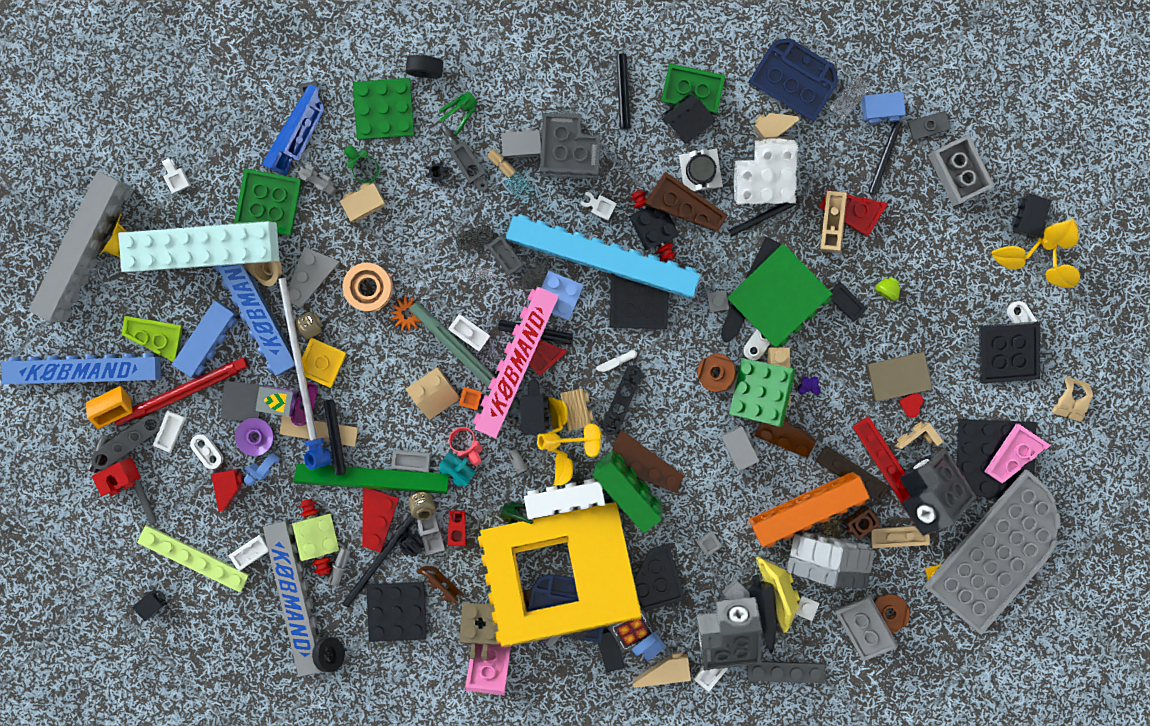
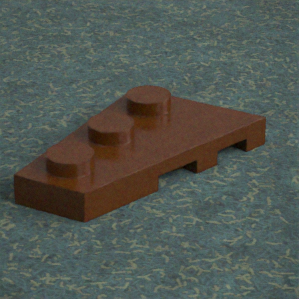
[754,417,816,458]

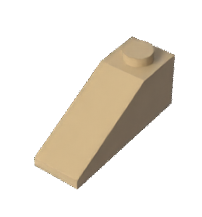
[820,191,847,253]
[632,652,691,688]

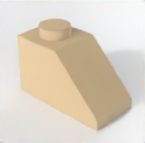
[753,113,800,137]

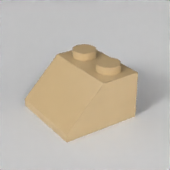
[406,367,460,420]

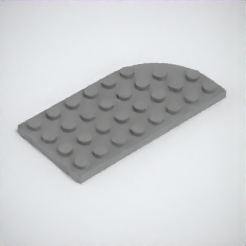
[923,469,1060,635]

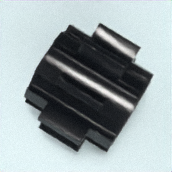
[426,161,449,185]
[399,532,424,557]

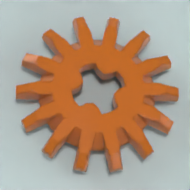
[390,297,422,331]

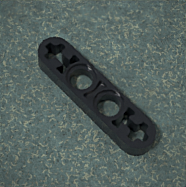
[602,365,642,435]

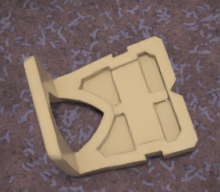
[1052,377,1093,422]

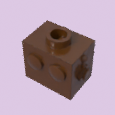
[843,506,881,540]

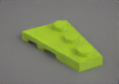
[121,316,183,362]

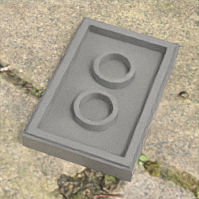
[835,595,898,661]

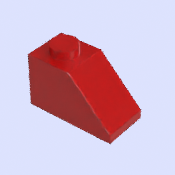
[211,468,244,512]

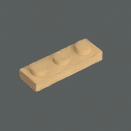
[870,526,930,548]

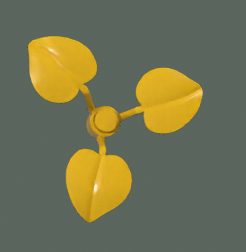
[991,218,1080,288]
[537,397,601,486]

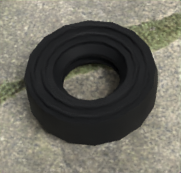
[312,637,345,672]

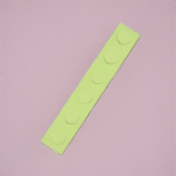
[137,525,250,592]

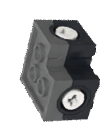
[899,448,977,536]

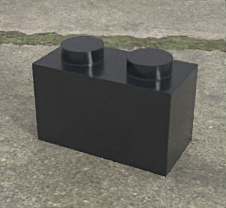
[1011,194,1052,239]

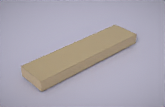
[279,416,359,447]

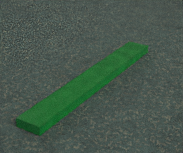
[294,464,449,494]

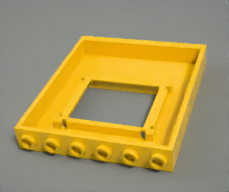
[478,502,641,648]

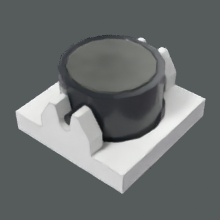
[679,149,723,192]

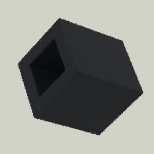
[132,589,167,621]

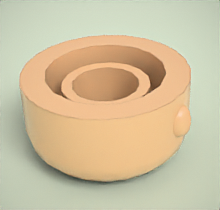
[343,263,393,311]

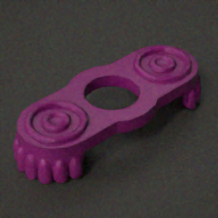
[291,382,318,426]

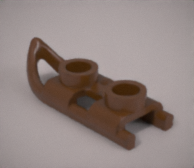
[417,566,463,604]

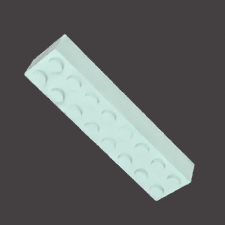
[118,222,280,272]

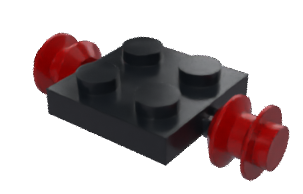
[629,189,679,263]

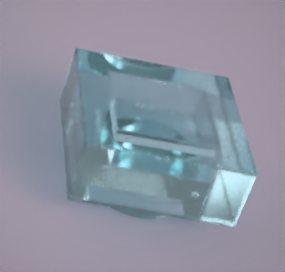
[504,171,531,198]

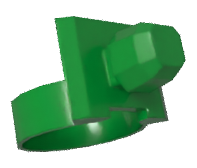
[344,145,379,183]

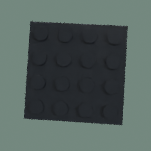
[956,419,1037,497]

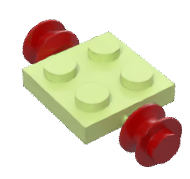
[292,498,339,576]

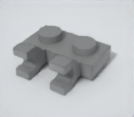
[298,164,337,196]

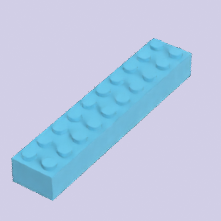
[506,214,700,299]

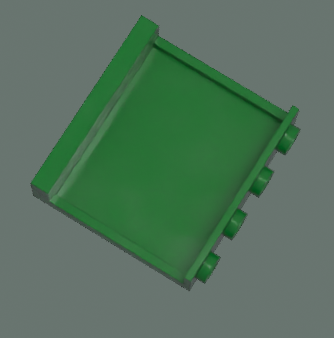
[727,244,833,348]

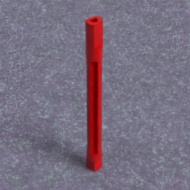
[114,357,249,427]

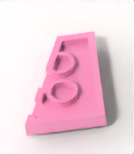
[984,424,1051,483]

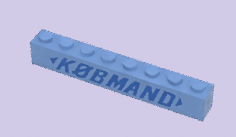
[213,264,295,376]
[1,353,161,384]

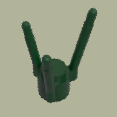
[500,501,533,524]

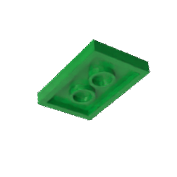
[661,63,726,114]

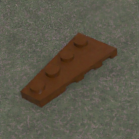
[643,172,728,232]
[611,429,684,493]

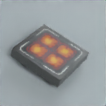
[608,606,657,653]

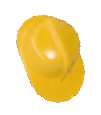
[100,213,127,257]

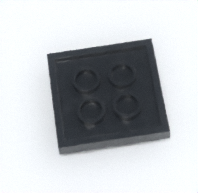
[610,273,668,329]
[979,321,1040,384]
[366,581,427,642]

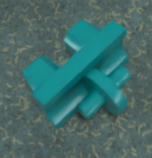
[438,451,476,487]

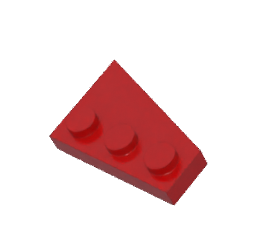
[818,190,888,237]

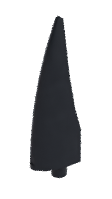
[748,575,777,653]

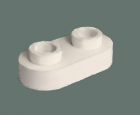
[1007,301,1037,323]
[743,329,770,360]
[190,434,223,469]

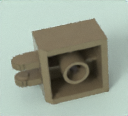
[460,603,499,660]

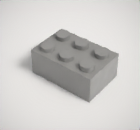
[928,134,994,206]

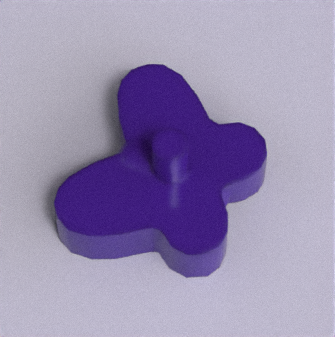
[797,376,821,395]

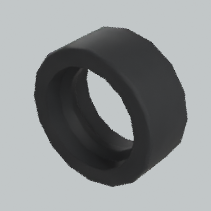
[406,55,443,79]

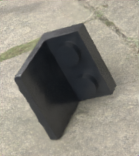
[661,91,715,144]

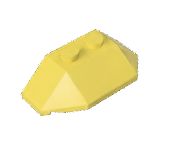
[756,556,800,633]

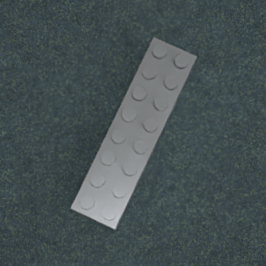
[28,171,131,323]

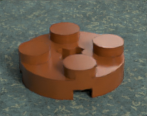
[697,353,737,392]
[874,593,910,633]

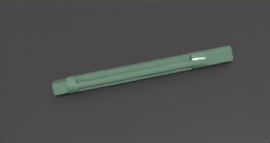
[409,301,520,410]

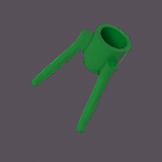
[439,91,478,136]

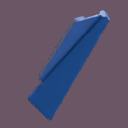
[262,85,324,176]

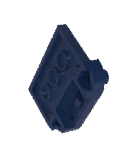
[748,39,838,122]
[528,574,604,643]

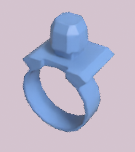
[244,453,280,486]
[631,632,666,661]

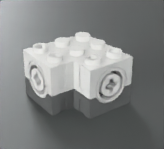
[732,136,798,204]

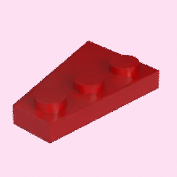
[362,488,399,553]

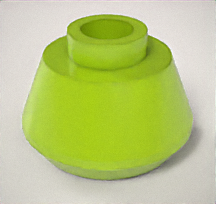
[875,277,901,301]

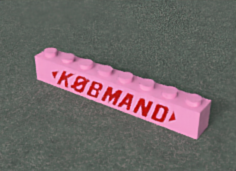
[473,286,559,438]

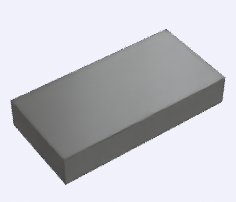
[391,449,431,472]

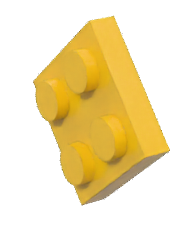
[295,338,347,388]

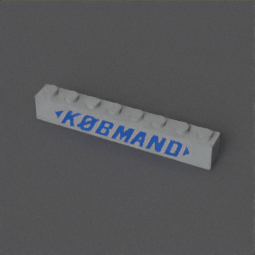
[263,520,326,677]

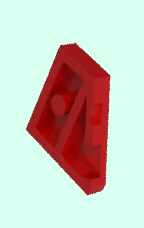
[529,340,567,376]

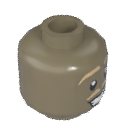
[295,311,323,340]
[409,492,435,521]

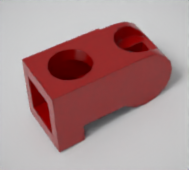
[448,510,467,546]

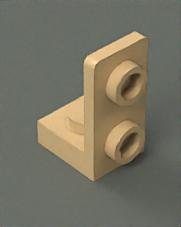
[895,422,944,449]

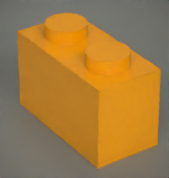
[86,386,133,429]

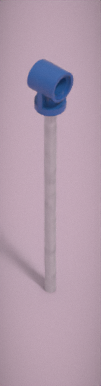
[278,278,331,470]

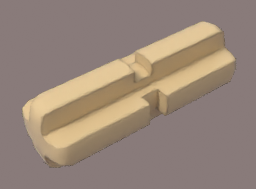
[487,149,516,178]

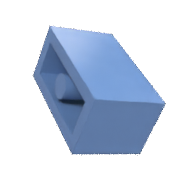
[861,91,906,124]

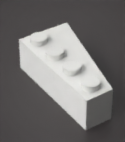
[524,478,605,519]

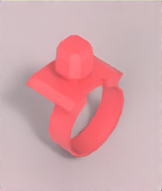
[449,427,483,466]

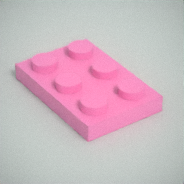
[465,643,511,695]

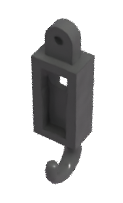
[440,123,488,192]

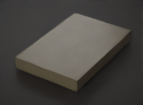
[867,352,932,402]

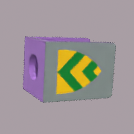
[256,386,298,417]

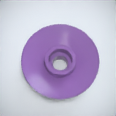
[235,418,274,456]

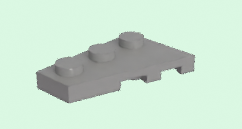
[288,247,340,308]

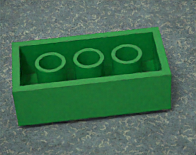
[593,450,663,534]

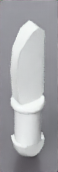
[596,350,637,372]

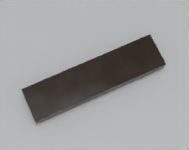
[815,445,890,503]

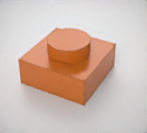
[459,387,482,410]

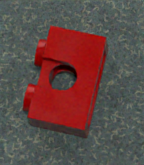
[91,457,141,497]

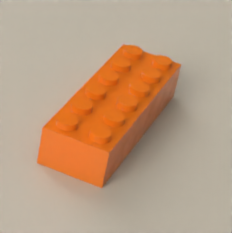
[748,472,870,547]

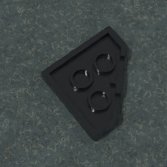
[633,543,685,611]

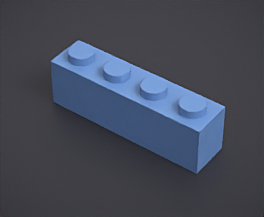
[172,300,238,377]

